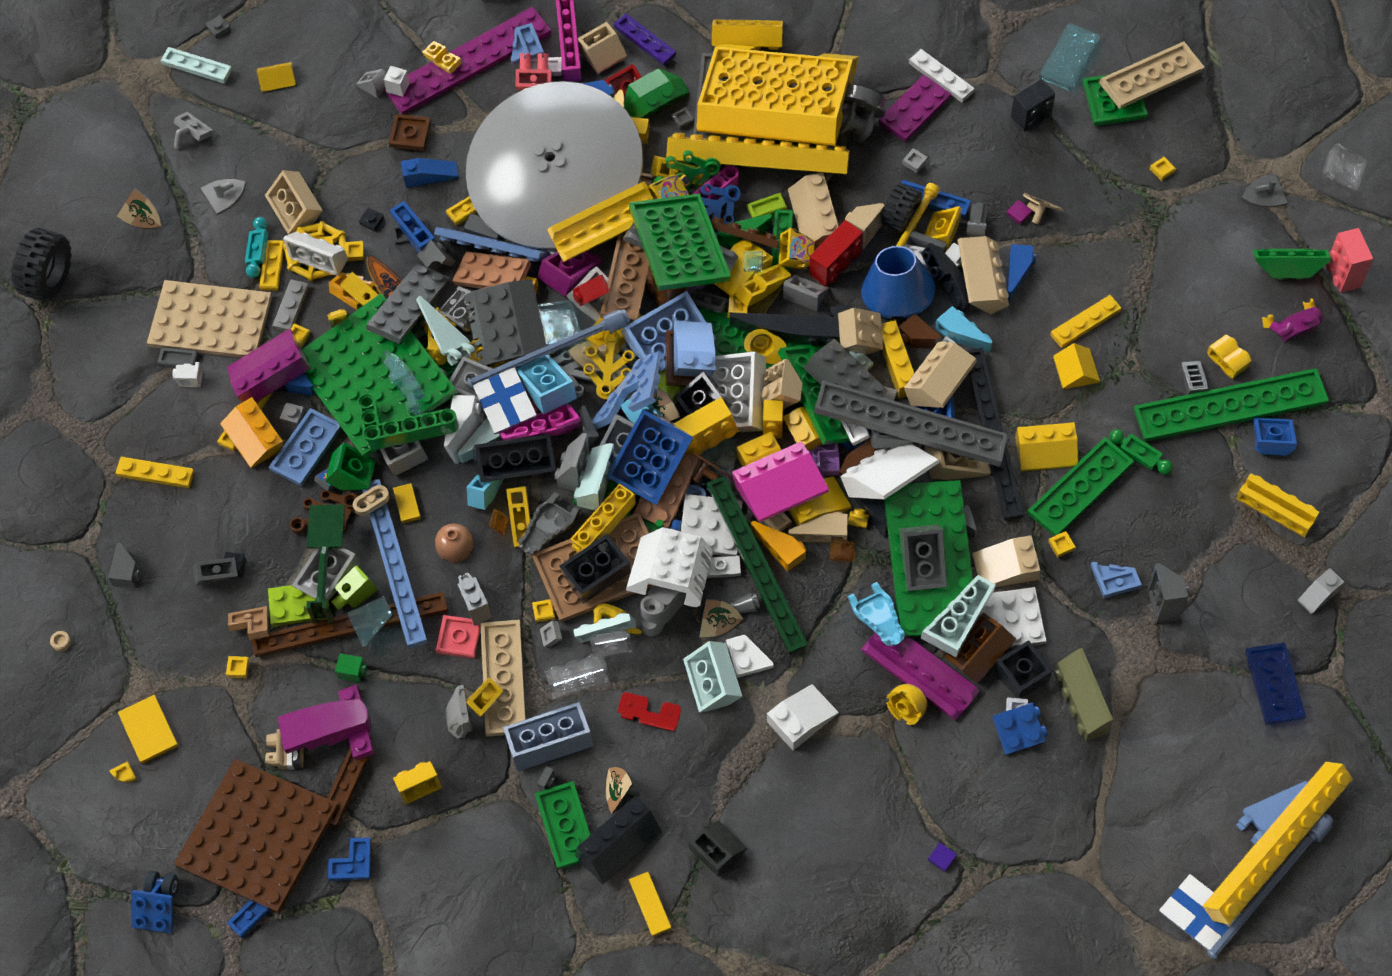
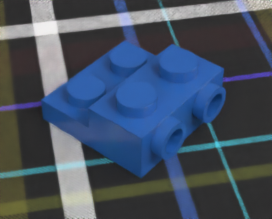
[992,703,1047,754]

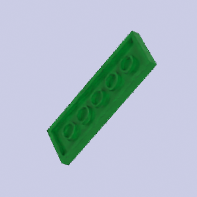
[778,345,850,445]
[1027,437,1134,536]

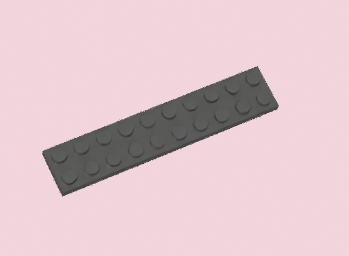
[814,381,1007,467]

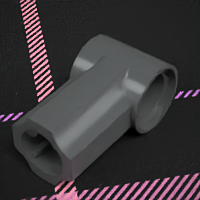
[966,202,988,237]

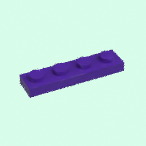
[614,13,676,66]

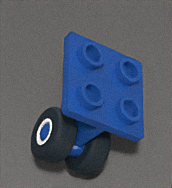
[131,870,178,933]

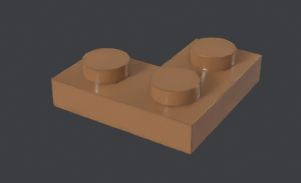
[228,606,269,640]

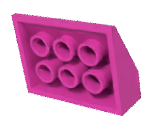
[732,442,829,523]

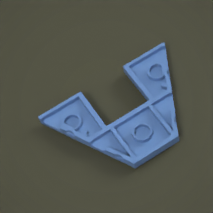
[592,351,664,430]

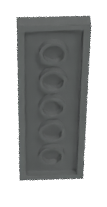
[366,263,450,344]

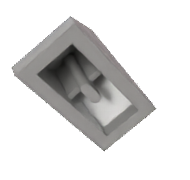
[356,69,386,98]

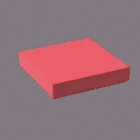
[436,615,481,659]

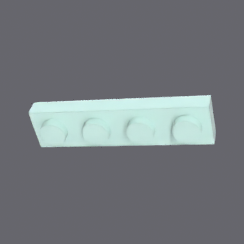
[161,47,232,84]

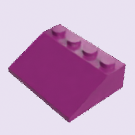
[227,328,311,403]

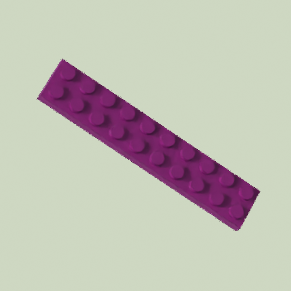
[384,7,551,115]

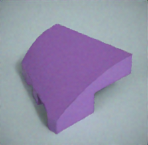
[808,443,840,477]

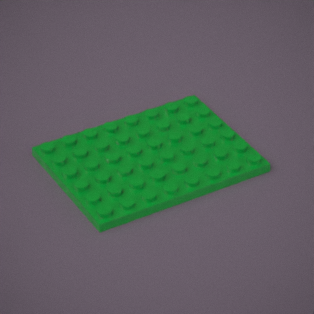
[302,293,457,459]

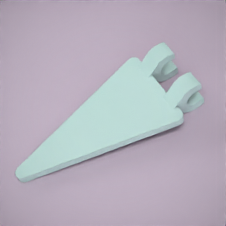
[416,296,476,366]

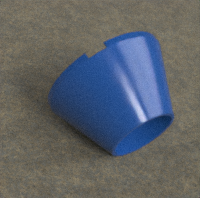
[861,246,935,319]

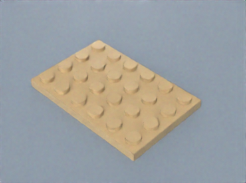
[147,280,272,358]

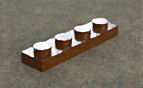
[710,217,780,248]
[327,746,370,828]

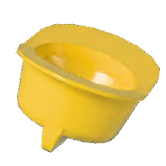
[744,329,787,364]

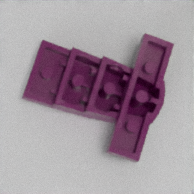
[277,685,374,761]

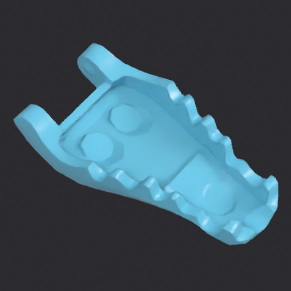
[847,582,905,646]

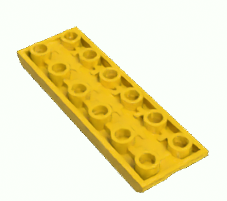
[547,182,653,262]

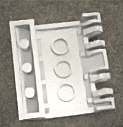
[626,527,713,607]

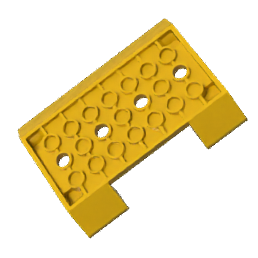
[696,44,859,146]

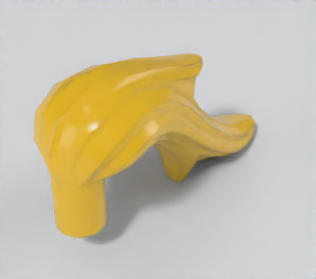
[594,603,643,635]

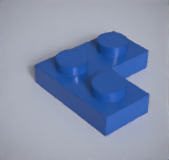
[328,837,371,881]

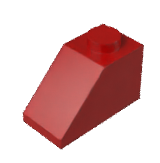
[573,274,610,307]

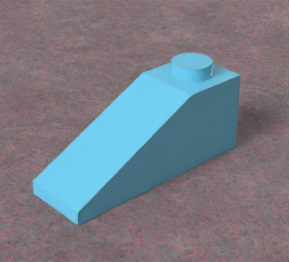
[467,474,503,510]

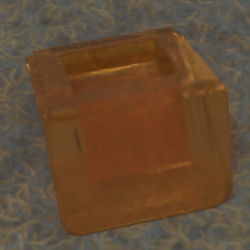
[830,538,854,561]

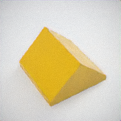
[924,206,962,251]
[1053,343,1100,390]

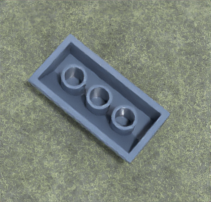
[503,702,594,772]

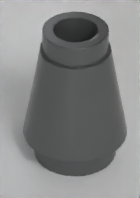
[731,593,761,613]

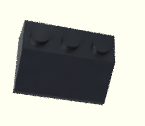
[559,534,631,604]

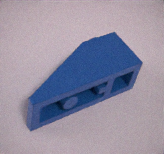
[401,158,459,188]
[389,201,435,253]
[1007,244,1036,301]

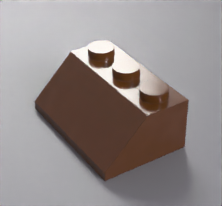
[945,612,1016,684]

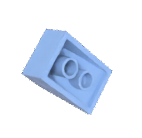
[674,321,716,377]

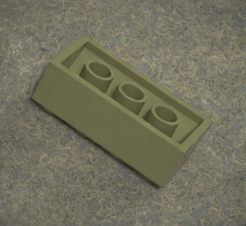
[1054,648,1113,741]

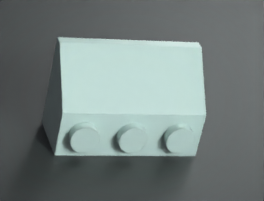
[574,443,615,511]
[683,641,742,713]

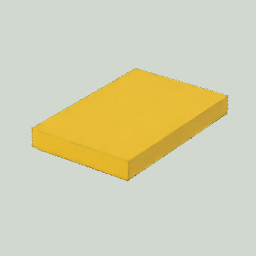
[118,695,178,764]

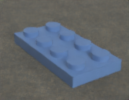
[269,408,342,487]

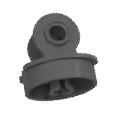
[839,84,886,143]

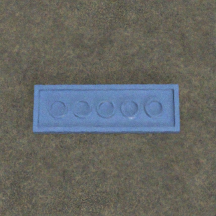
[434,227,549,262]

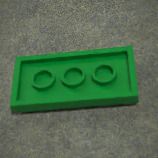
[535,781,590,870]

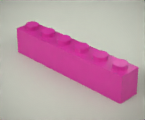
[556,0,582,82]

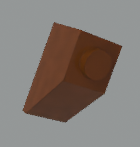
[899,314,941,348]

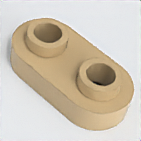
[353,485,389,516]

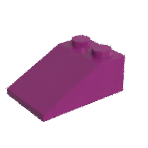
[537,250,603,296]

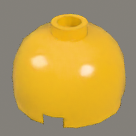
[887,684,927,725]

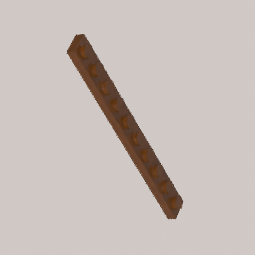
[252,592,448,658]

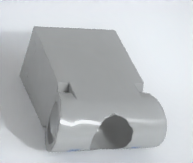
[641,585,687,636]

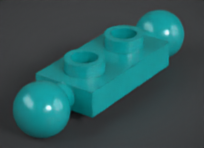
[245,217,269,278]

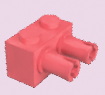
[516,53,552,91]

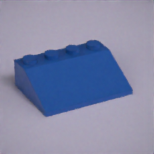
[606,409,693,505]

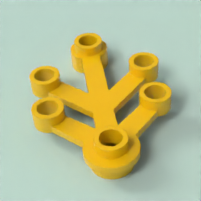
[583,331,634,400]

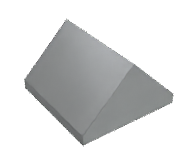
[783,275,828,311]

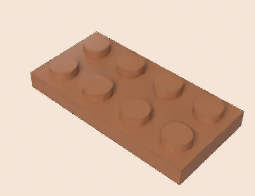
[452,251,531,289]
[634,452,701,529]

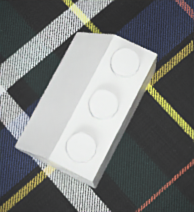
[283,231,348,276]

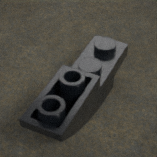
[920,243,971,313]

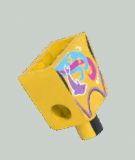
[647,174,690,199]
[779,228,815,269]

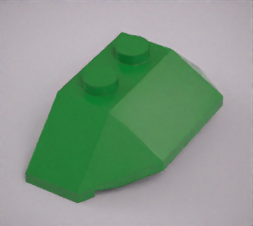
[624,68,690,119]
[1253,249,1331,280]

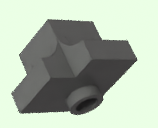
[417,240,456,271]

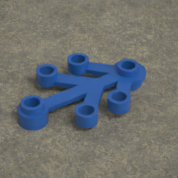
[701,184,741,235]

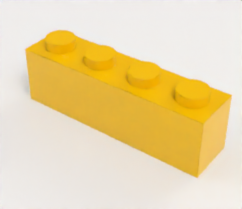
[881,320,914,399]

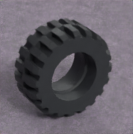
[11,228,72,301]

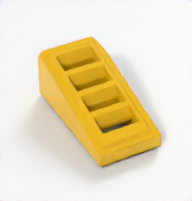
[327,309,348,328]

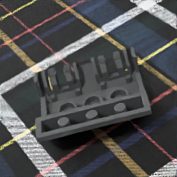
[464,279,547,367]

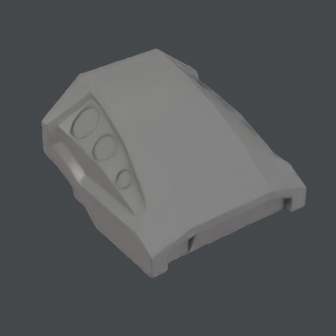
[440,287,475,331]
[446,685,472,739]

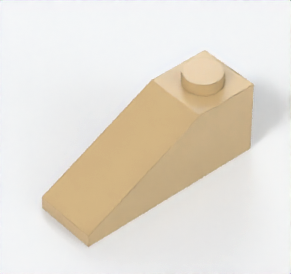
[789,512,848,543]

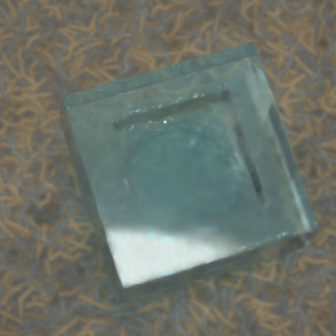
[743,251,763,272]

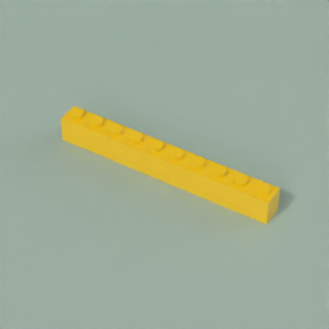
[1203,762,1353,925]

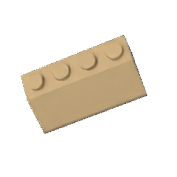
[788,172,838,249]
[958,236,1009,315]
[904,341,977,408]

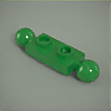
[1109,429,1173,475]

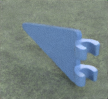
[1236,781,1308,845]

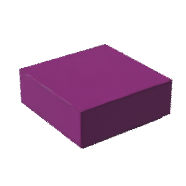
[1006,200,1032,225]

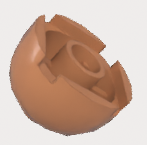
[435,523,474,563]

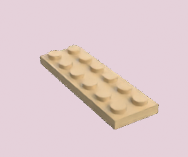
[1099,42,1205,109]
[480,620,526,737]

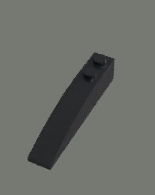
[730,312,840,346]

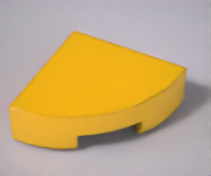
[109,761,137,783]

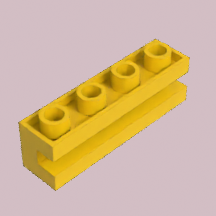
[1236,473,1319,538]
[570,483,636,553]

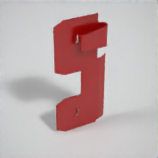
[617,692,681,731]

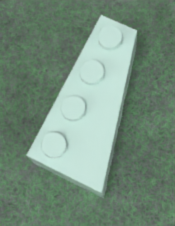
[921,575,996,657]

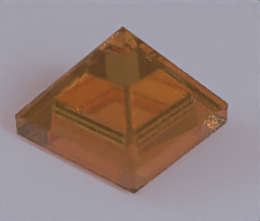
[489,509,509,535]

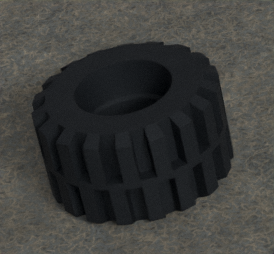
[881,183,922,233]

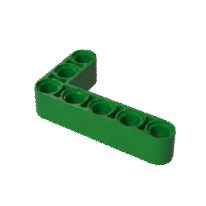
[358,394,459,450]

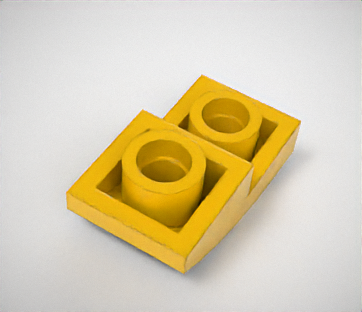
[422,41,462,74]

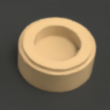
[50,631,71,652]

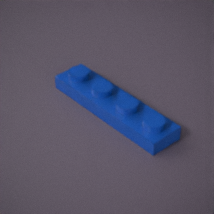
[901,180,971,219]

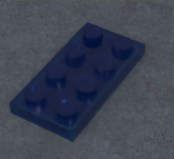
[1245,642,1306,725]

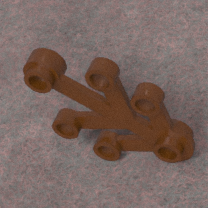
[289,490,358,534]

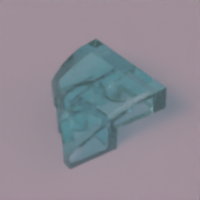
[347,596,392,647]

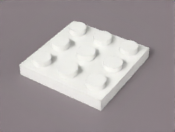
[681,494,743,556]
[980,587,1046,649]

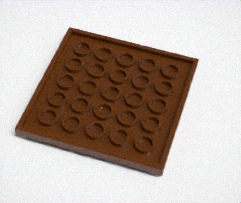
[174,759,339,914]

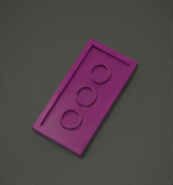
[878,75,951,142]

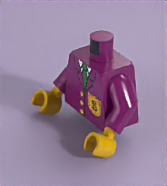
[1262,299,1324,342]

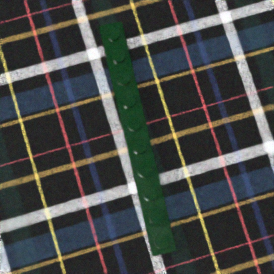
[707,476,808,654]

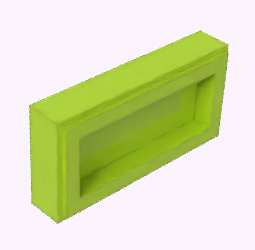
[747,193,787,218]

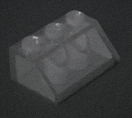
[544,654,609,700]

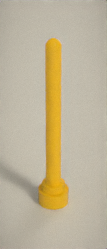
[896,183,940,247]

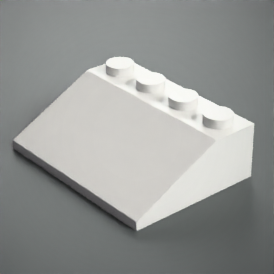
[711,352,766,432]
[840,444,939,499]

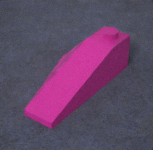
[499,403,581,440]

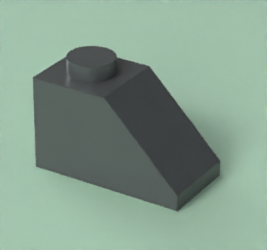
[108,543,141,588]
[193,557,238,586]

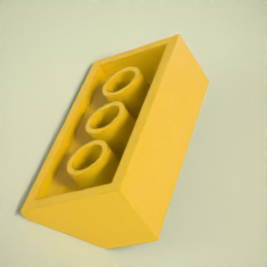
[712,20,783,50]

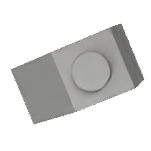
[1298,568,1344,615]

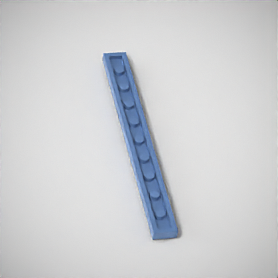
[363,479,427,649]

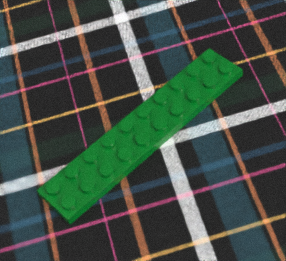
[1133,368,1329,442]

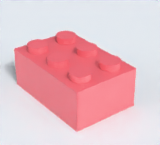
[1326,228,1373,293]

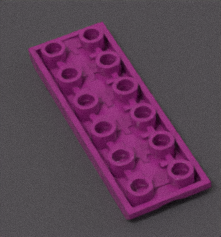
[861,633,980,721]

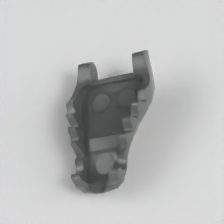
[519,492,581,554]

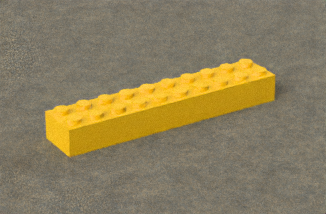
[666,133,850,174]

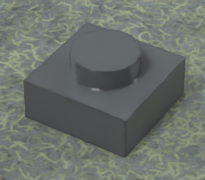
[206,15,230,39]
[537,766,556,791]

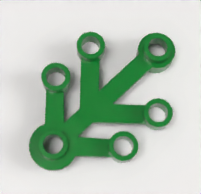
[653,150,721,193]

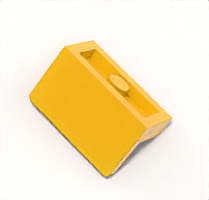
[257,62,296,92]

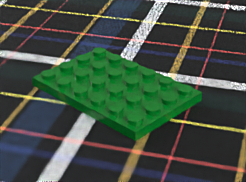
[629,194,731,291]

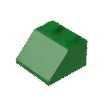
[325,442,376,490]

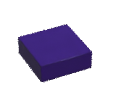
[928,843,957,872]

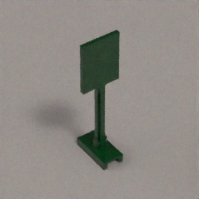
[306,505,345,624]

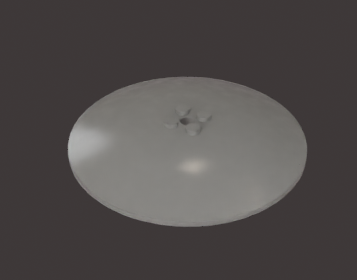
[466,82,643,250]

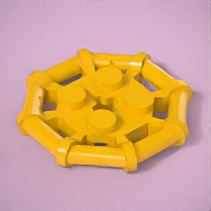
[283,221,350,281]

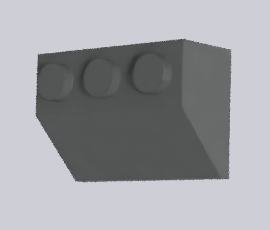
[1148,563,1190,624]

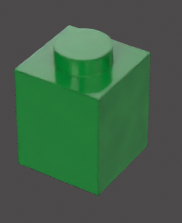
[335,654,367,683]

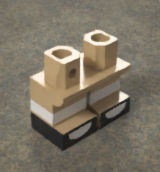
[265,729,304,770]

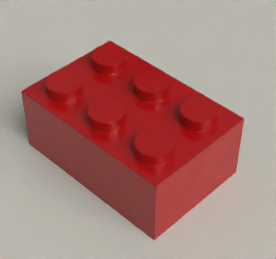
[809,220,863,287]

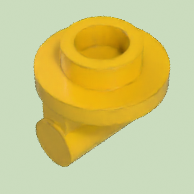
[847,508,869,528]

